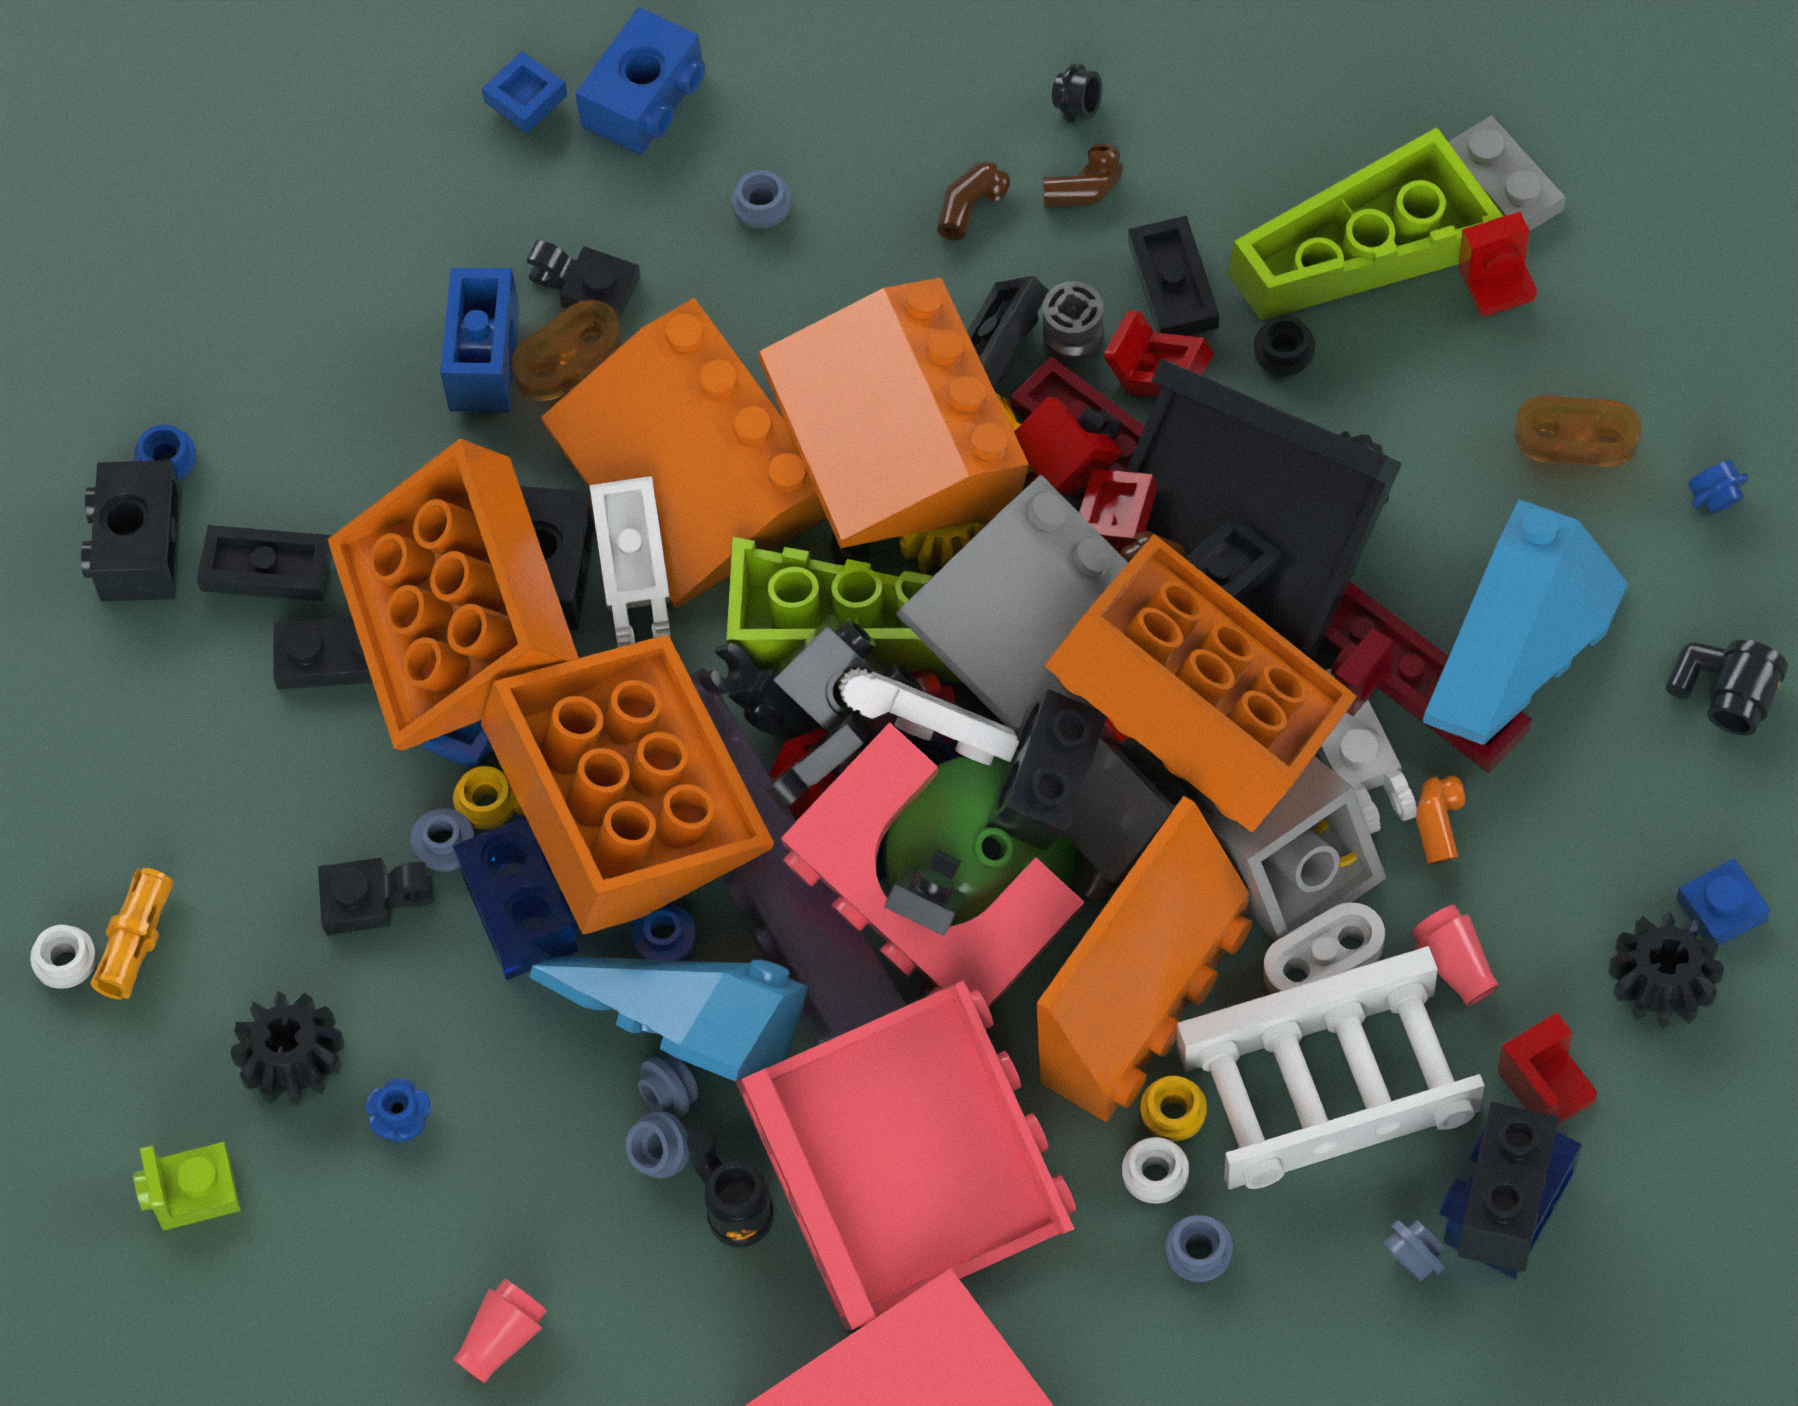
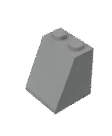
[1182,756,1386,942]

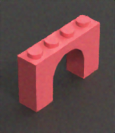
[781,722,1085,1009]

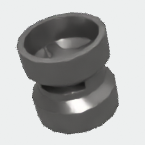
[1043,281,1104,365]

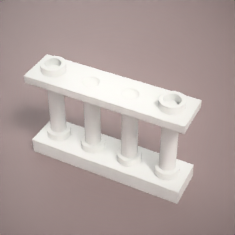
[1176,946,1485,1190]

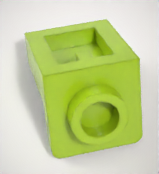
[133,1141,241,1231]

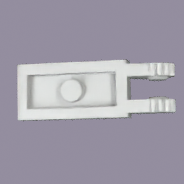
[590,476,672,648]
[839,667,1019,765]
[1318,668,1417,834]

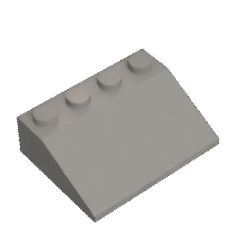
[896,475,1134,739]

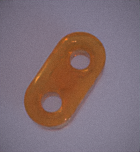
[511,300,622,401]
[1514,395,1642,467]

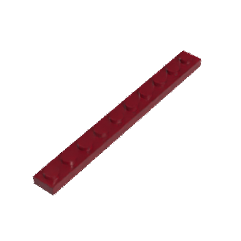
[1010,356,1532,773]

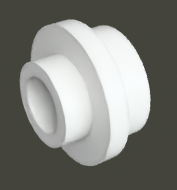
[30,925,97,989]
[1122,1137,1189,1204]

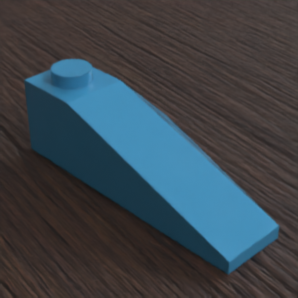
[1423,499,1628,745]
[529,956,808,1082]

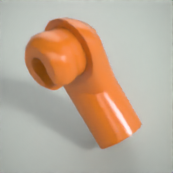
[1416,775,1466,865]

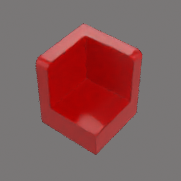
[1014,397,1123,496]
[1498,1012,1597,1125]

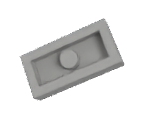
[1448,115,1566,232]

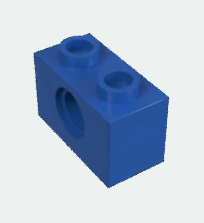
[575,6,705,155]
[440,268,520,412]

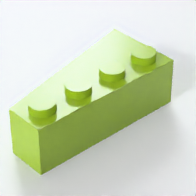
[1227,127,1503,321]
[727,537,963,683]

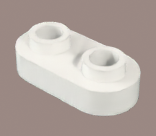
[1263,902,1385,994]

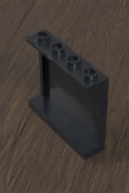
[1125,358,1402,661]

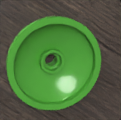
[883,757,1076,926]

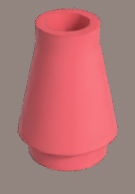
[1411,904,1500,1007]
[452,1278,547,1384]

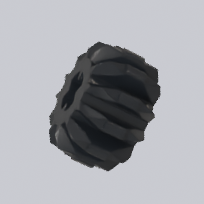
[1608,911,1724,1029]
[231,991,345,1106]

